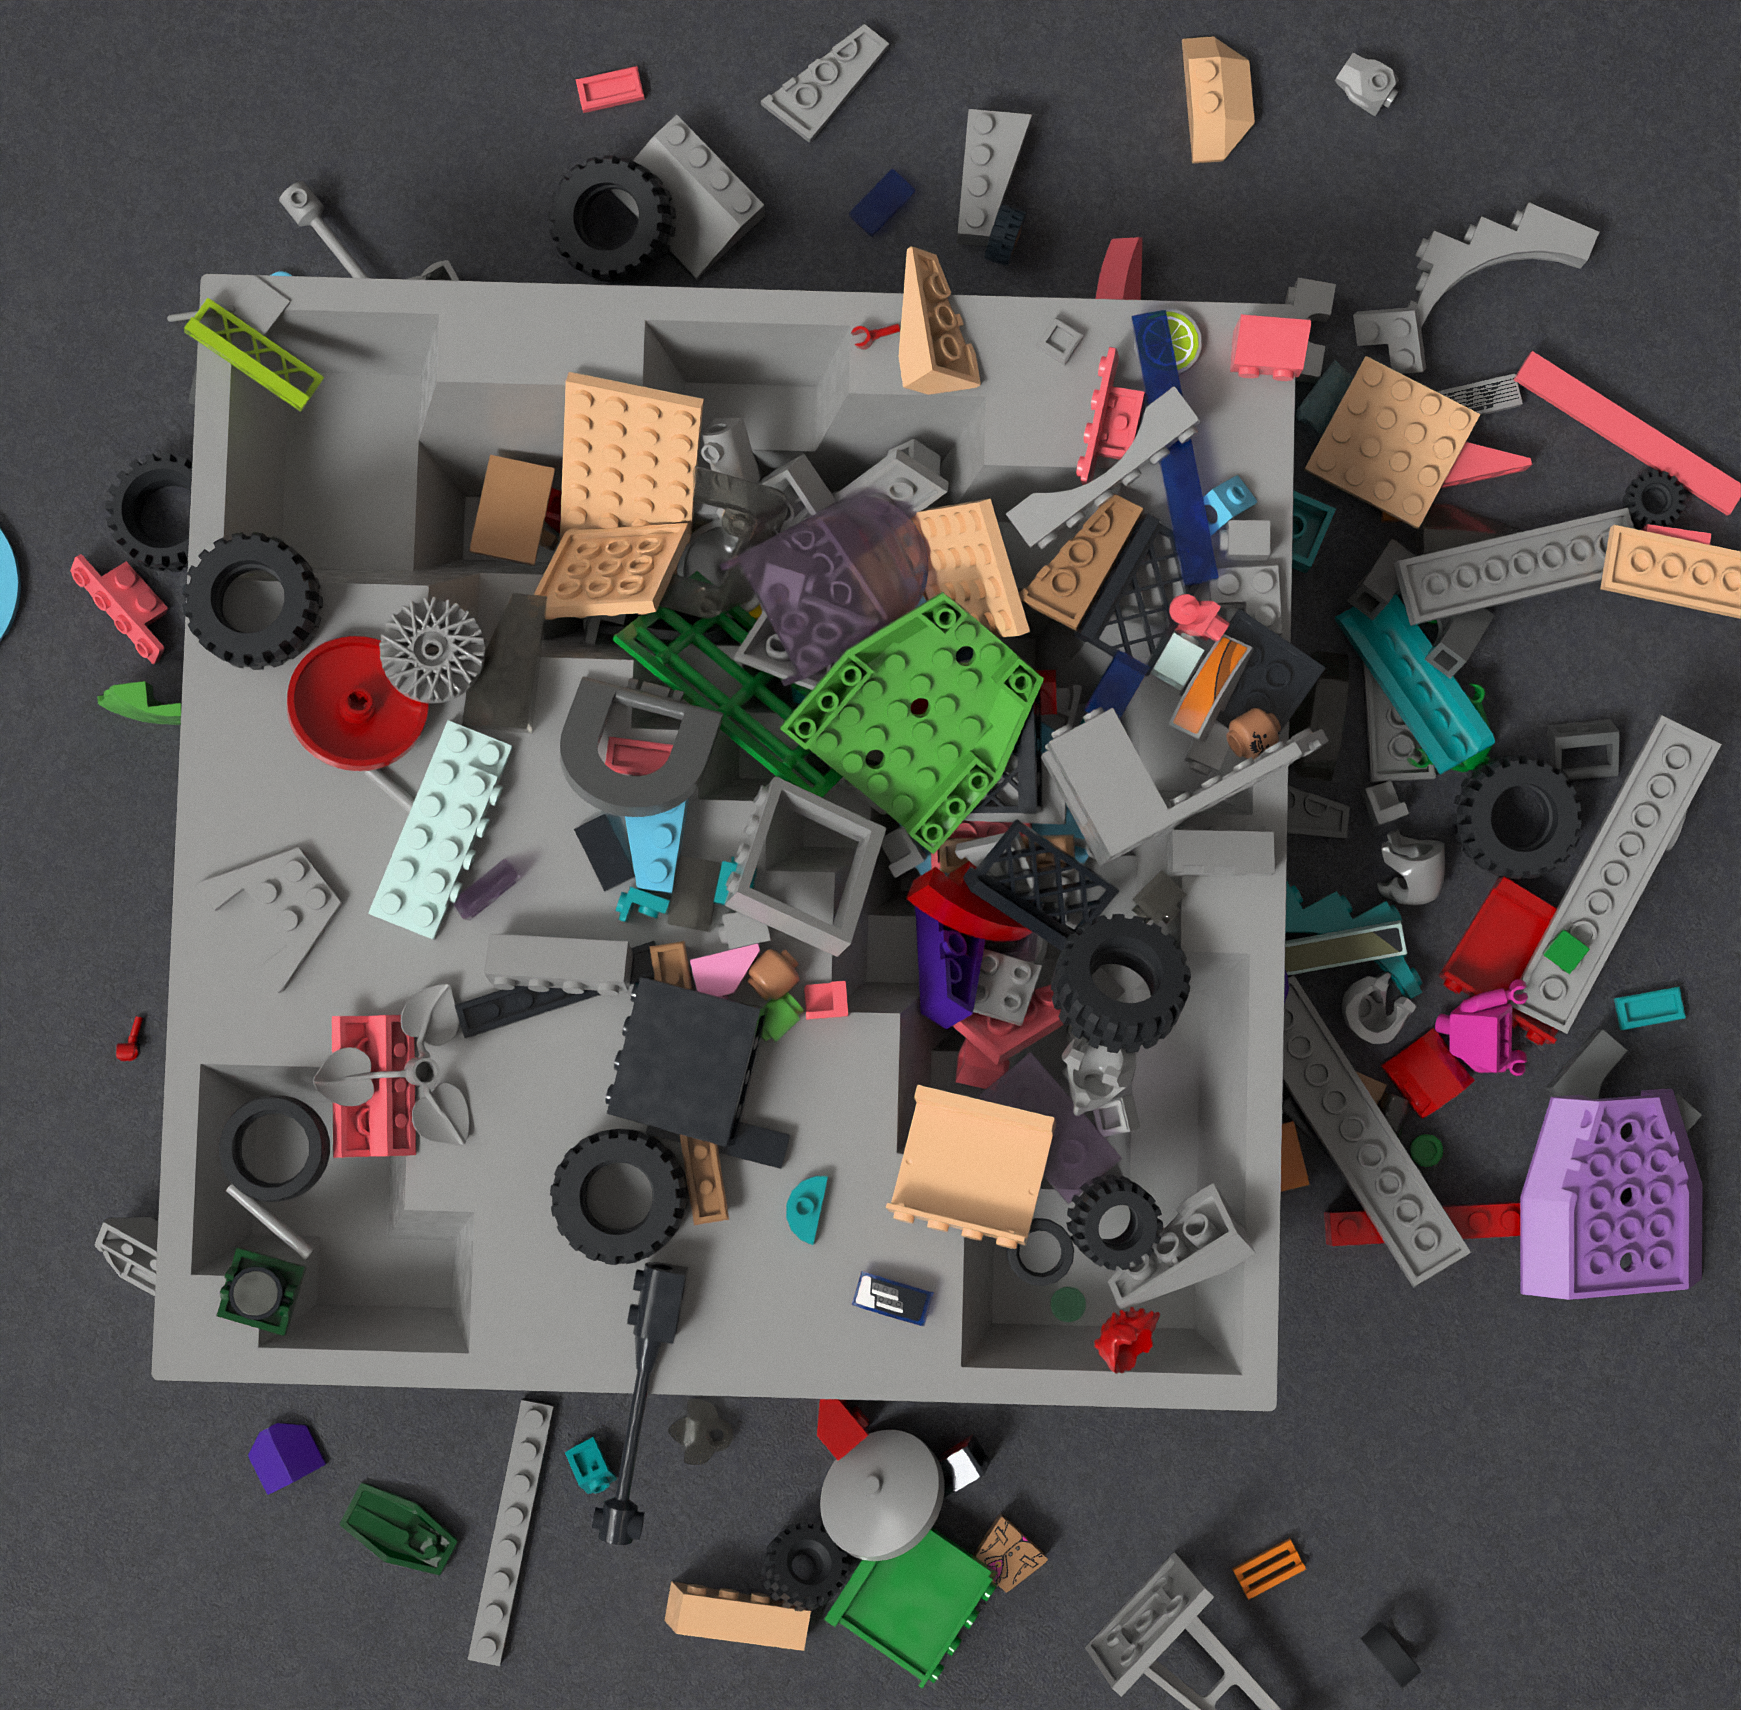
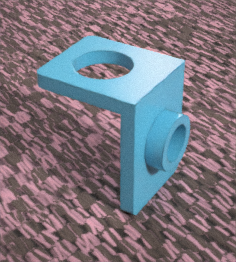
[1190,475,1257,536]

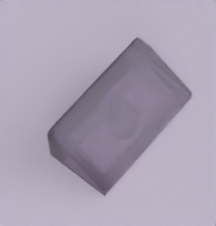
[453,859,522,921]

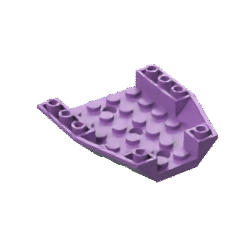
[1520,1089,1702,1300]

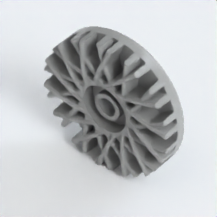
[379,597,485,703]

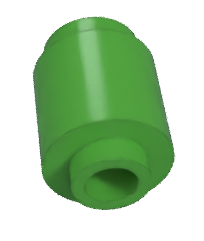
[761,992,804,1042]

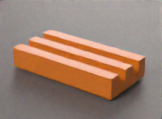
[1232,1538,1306,1600]

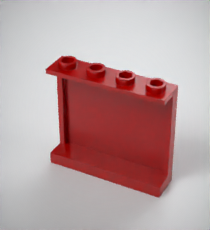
[1438,876,1558,1046]

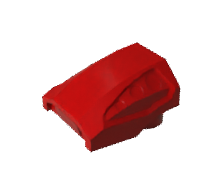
[1380,1028,1475,1118]

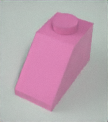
[690,943,761,999]

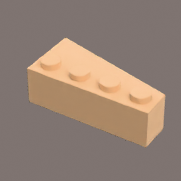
[665,1581,811,1651]

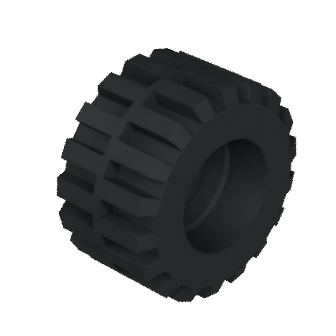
[1067,1174,1163,1270]

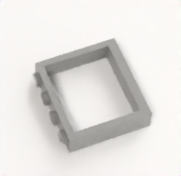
[724,776,886,957]

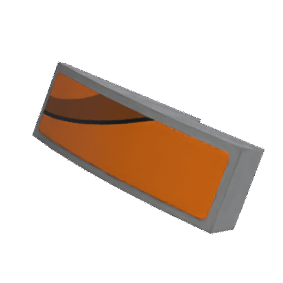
[1168,634,1254,742]

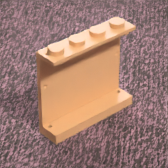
[886,1085,1056,1249]

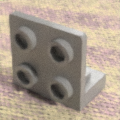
[973,949,1042,1026]

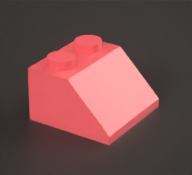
[1230,314,1311,381]

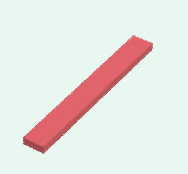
[1513,351,1741,515]

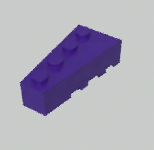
[915,906,985,1029]

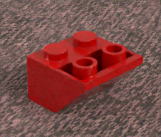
[817,1399,869,1461]

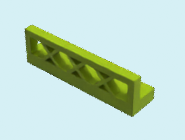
[184,297,324,412]

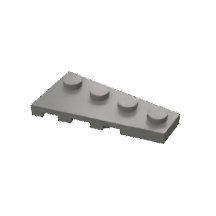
[761,24,889,143]

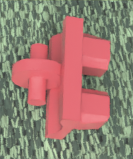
[1169,594,1230,641]

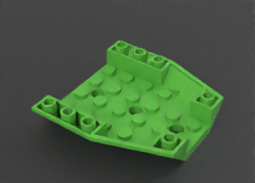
[780,592,1044,854]

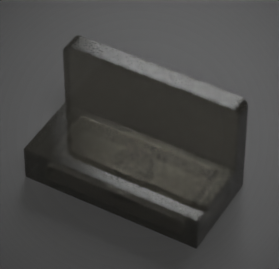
[667,856,722,933]

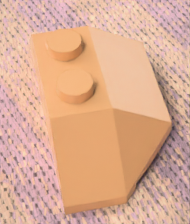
[1182,37,1255,164]

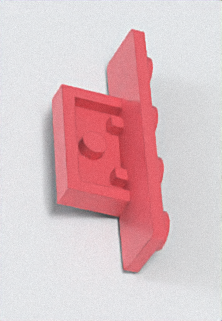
[1076,347,1146,485]
[70,554,168,664]

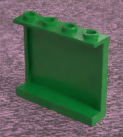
[824,1527,998,1689]

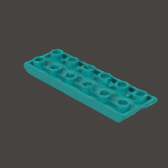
[1335,594,1495,775]

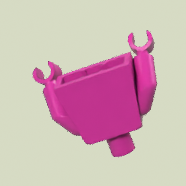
[1435,980,1528,1076]

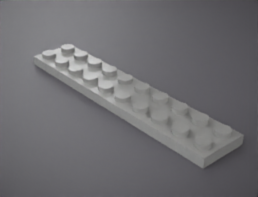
[1507,714,1722,1034]
[1283,975,1471,1288]

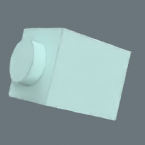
[1150,633,1204,690]

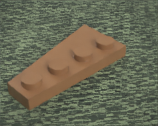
[1019,493,1144,631]

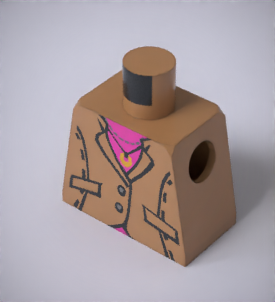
[973,1512,1048,1593]

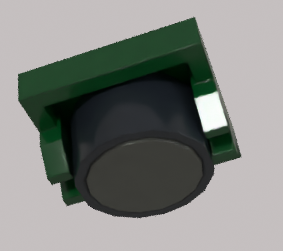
[216,1247,307,1336]

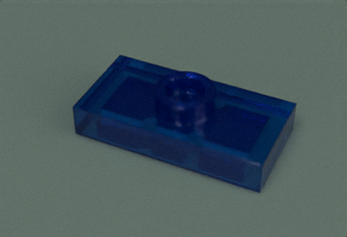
[849,168,915,237]
[1084,649,1150,720]

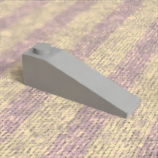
[1108,1183,1256,1310]

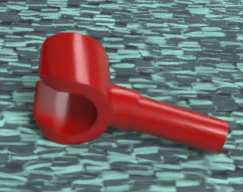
[851,324,900,350]
[116,1016,143,1061]

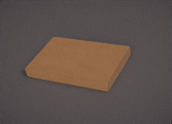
[469,455,555,566]

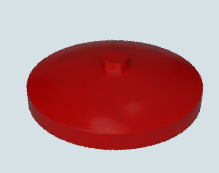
[286,636,428,771]

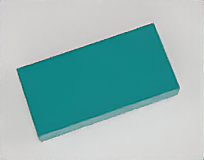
[1614,987,1686,1030]

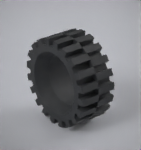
[105,453,192,572]

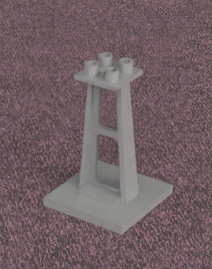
[1085,1552,1282,1710]

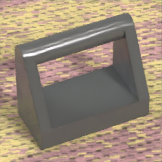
[1547,719,1619,781]

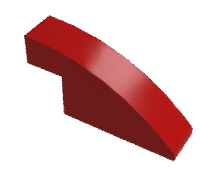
[906,861,1032,941]

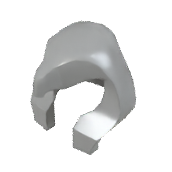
[1377,829,1445,905]
[1341,972,1416,1044]
[1062,1036,1136,1116]

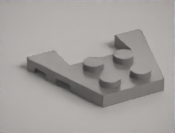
[195,847,343,993]

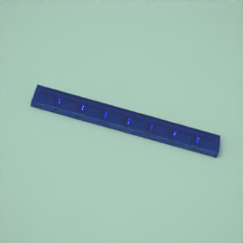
[1131,310,1219,586]

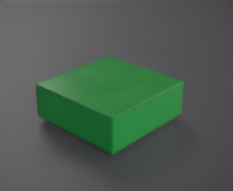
[1542,928,1590,975]

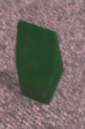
[339,1482,459,1575]

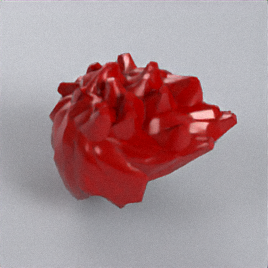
[1094,1307,1161,1374]

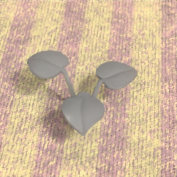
[313,984,469,1145]

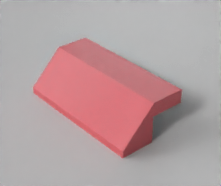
[332,1015,416,1158]

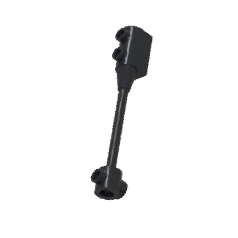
[592,1262,688,1545]

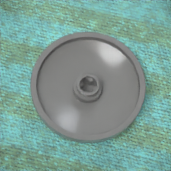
[820,1430,944,1561]

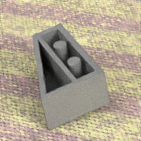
[1165,825,1275,877]

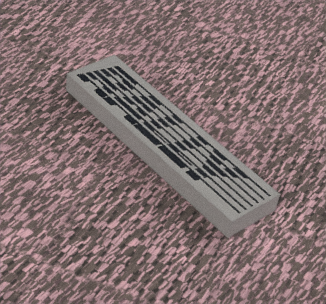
[1437,374,1523,416]

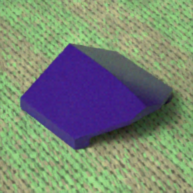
[248,1423,327,1495]

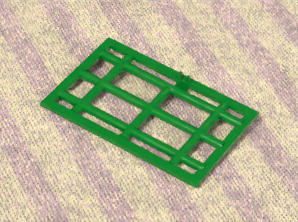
[613,571,843,798]

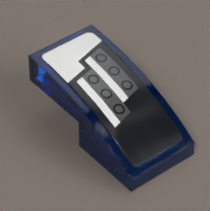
[852,1271,934,1326]

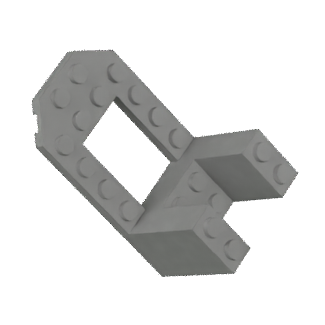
[1041,707,1328,867]

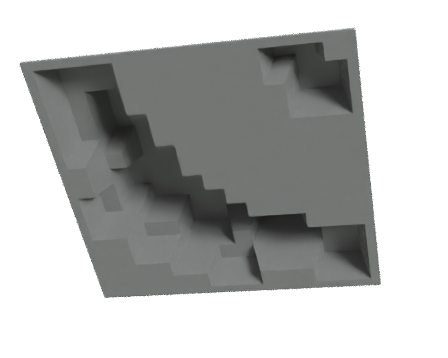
[152,274,1296,1411]

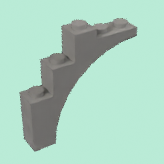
[1407,203,1599,327]

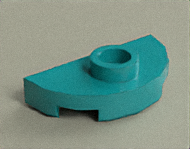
[786,1176,828,1245]

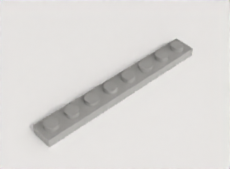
[468,1399,554,1666]

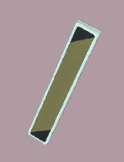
[1285,920,1407,975]

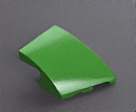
[97,681,182,725]

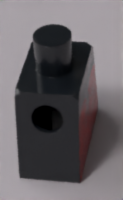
[937,1434,991,1498]

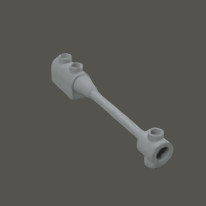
[279,181,369,278]
[701,418,772,612]

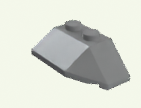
[95,1217,158,1296]

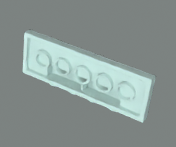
[368,720,513,940]

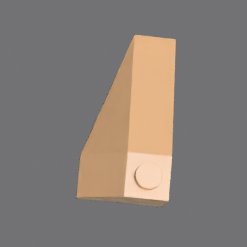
[898,247,981,395]

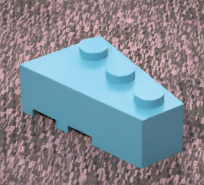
[625,798,689,895]

